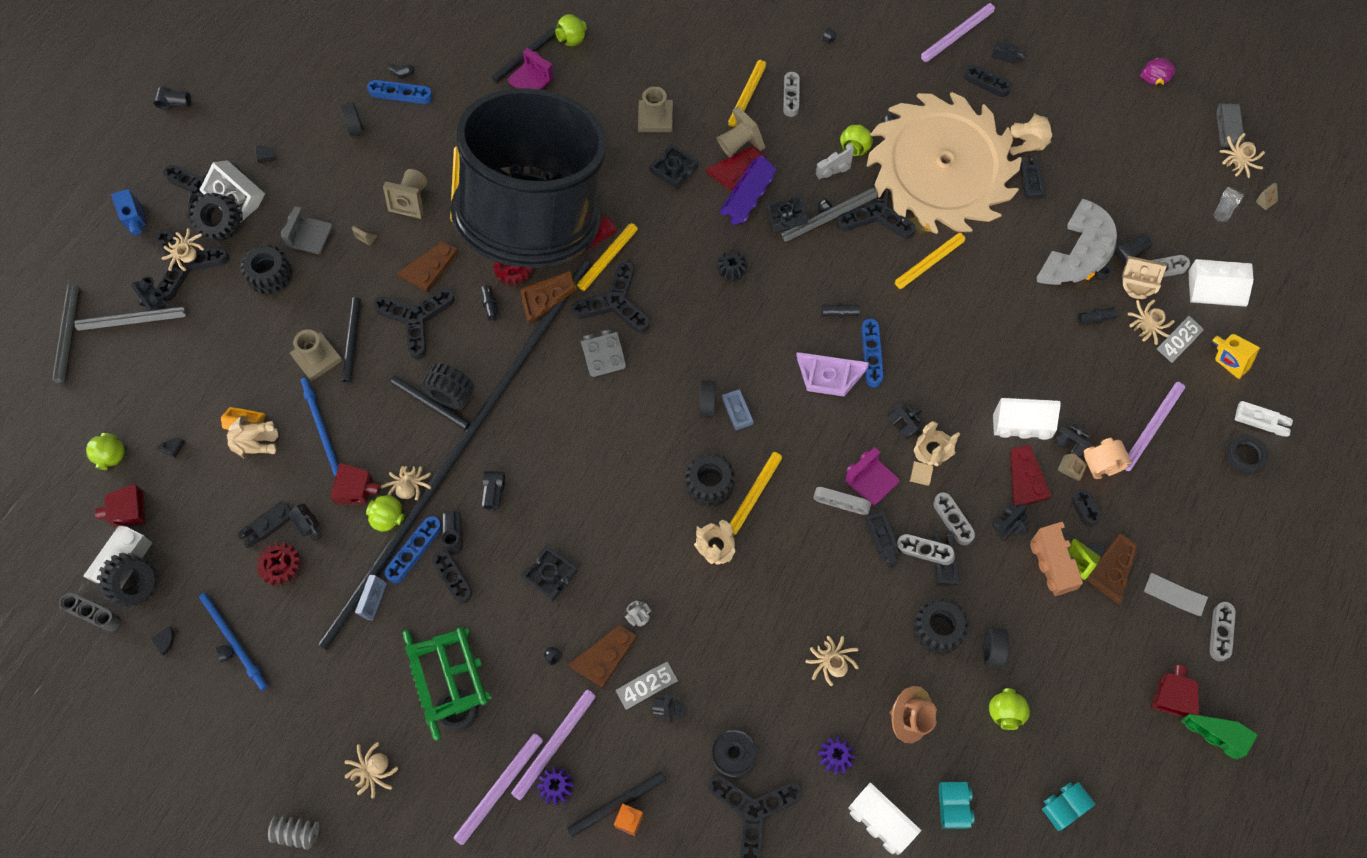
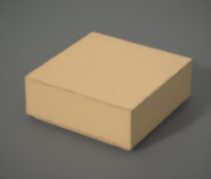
[910,461,933,486]

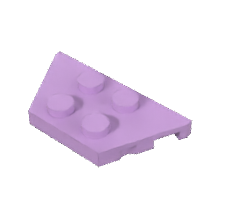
[796,352,869,396]

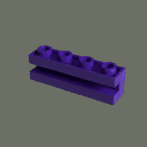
[719,155,776,225]

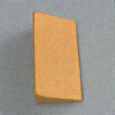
[221,407,266,430]

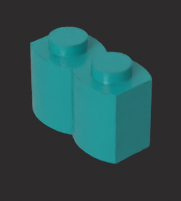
[939,782,975,829]
[1042,782,1096,831]

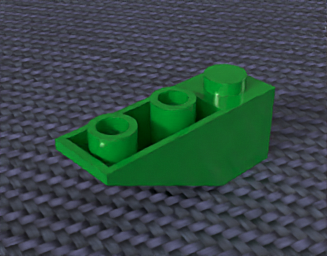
[1181,714,1258,759]

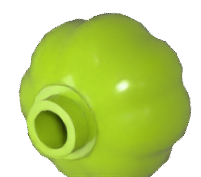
[555,14,587,46]
[840,125,873,156]
[86,433,125,470]
[366,495,405,532]
[989,688,1030,730]

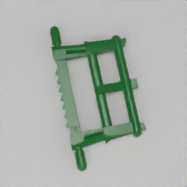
[402,627,492,741]

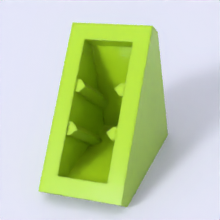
[1067,539,1101,580]

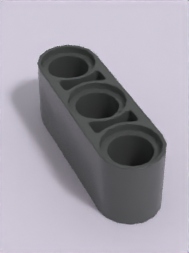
[1217,103,1244,148]
[59,593,120,632]

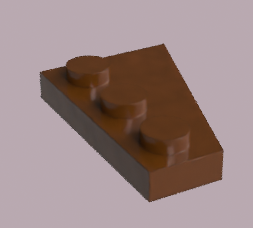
[397,241,459,292]
[520,271,577,323]
[1085,533,1137,604]
[568,625,637,689]

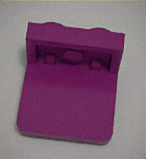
[508,48,554,90]
[845,447,899,506]

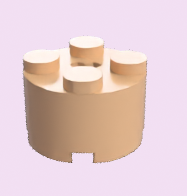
[1083,438,1132,479]

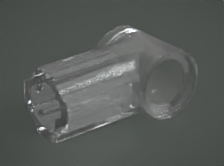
[1213,186,1244,222]

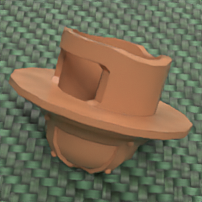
[889,686,937,743]

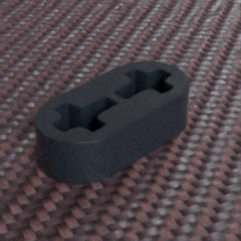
[1072,490,1102,527]

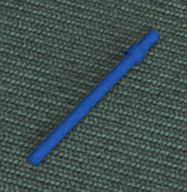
[300,378,339,477]
[199,593,268,691]

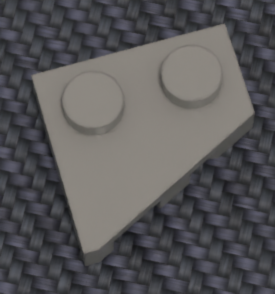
[816,143,854,179]

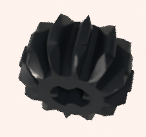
[717,250,748,282]

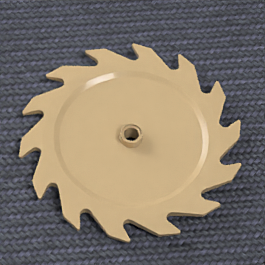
[866,92,1021,234]

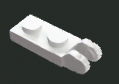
[1235,401,1293,437]

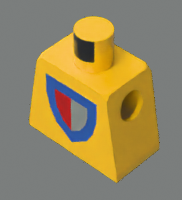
[1210,334,1260,379]

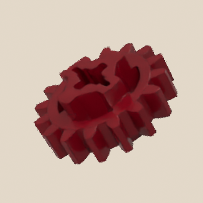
[493,261,533,286]
[256,542,302,586]

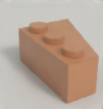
[1030,521,1083,596]

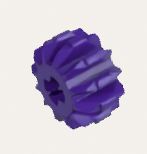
[818,737,855,775]
[537,767,574,805]

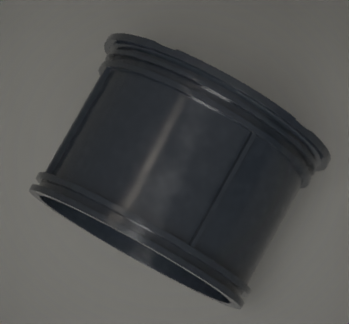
[451,88,606,268]

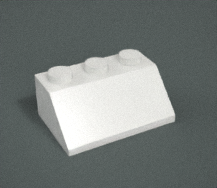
[200,160,265,223]
[1188,259,1254,307]
[993,398,1060,440]
[84,526,152,588]
[849,783,921,855]

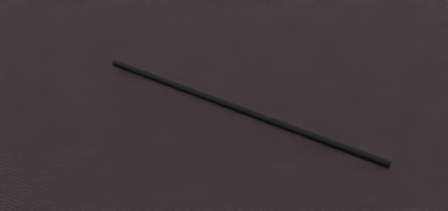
[317,260,591,650]

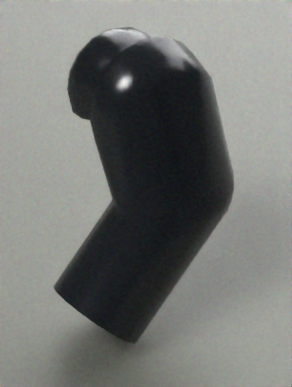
[388,64,414,78]

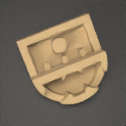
[1122,256,1166,299]

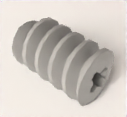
[268,814,319,850]

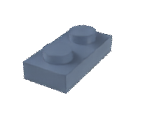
[722,389,754,431]
[355,575,387,621]

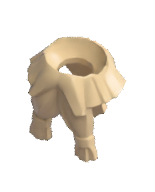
[1010,113,1052,156]
[227,416,279,459]
[914,421,960,466]
[694,520,735,564]

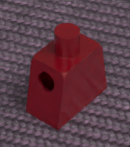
[330,463,381,504]
[95,484,146,527]
[1151,665,1199,717]

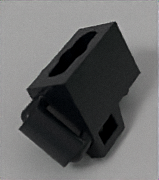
[992,41,1026,64]
[288,503,320,541]

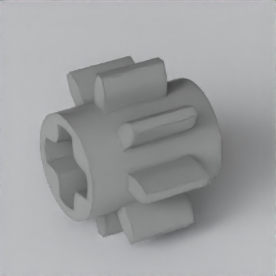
[625,601,651,626]

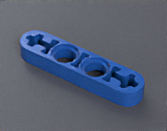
[367,80,433,104]
[861,319,883,387]
[385,516,442,583]

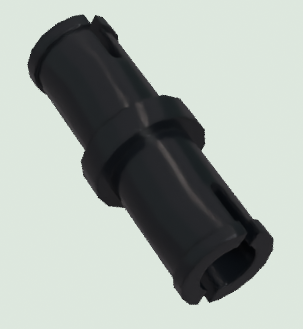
[480,285,499,321]
[821,303,860,318]
[1077,307,1118,325]

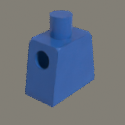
[111,189,146,235]

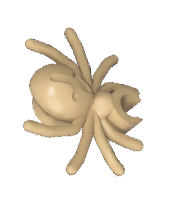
[1220,133,1265,178]
[162,228,204,271]
[1128,299,1175,345]
[381,466,431,500]
[805,636,859,686]
[345,742,398,798]

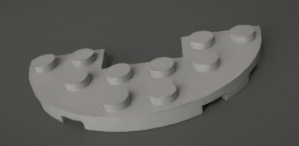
[1037,199,1117,285]

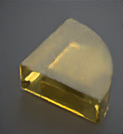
[908,217,931,233]

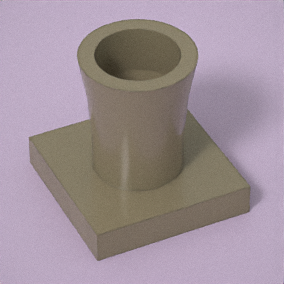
[638,87,673,132]
[717,106,765,157]
[383,169,427,219]
[290,329,343,382]

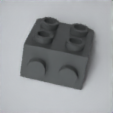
[281,206,333,254]
[580,329,626,377]

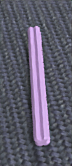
[921,3,995,62]
[1125,382,1185,471]
[511,690,595,800]
[454,733,543,845]

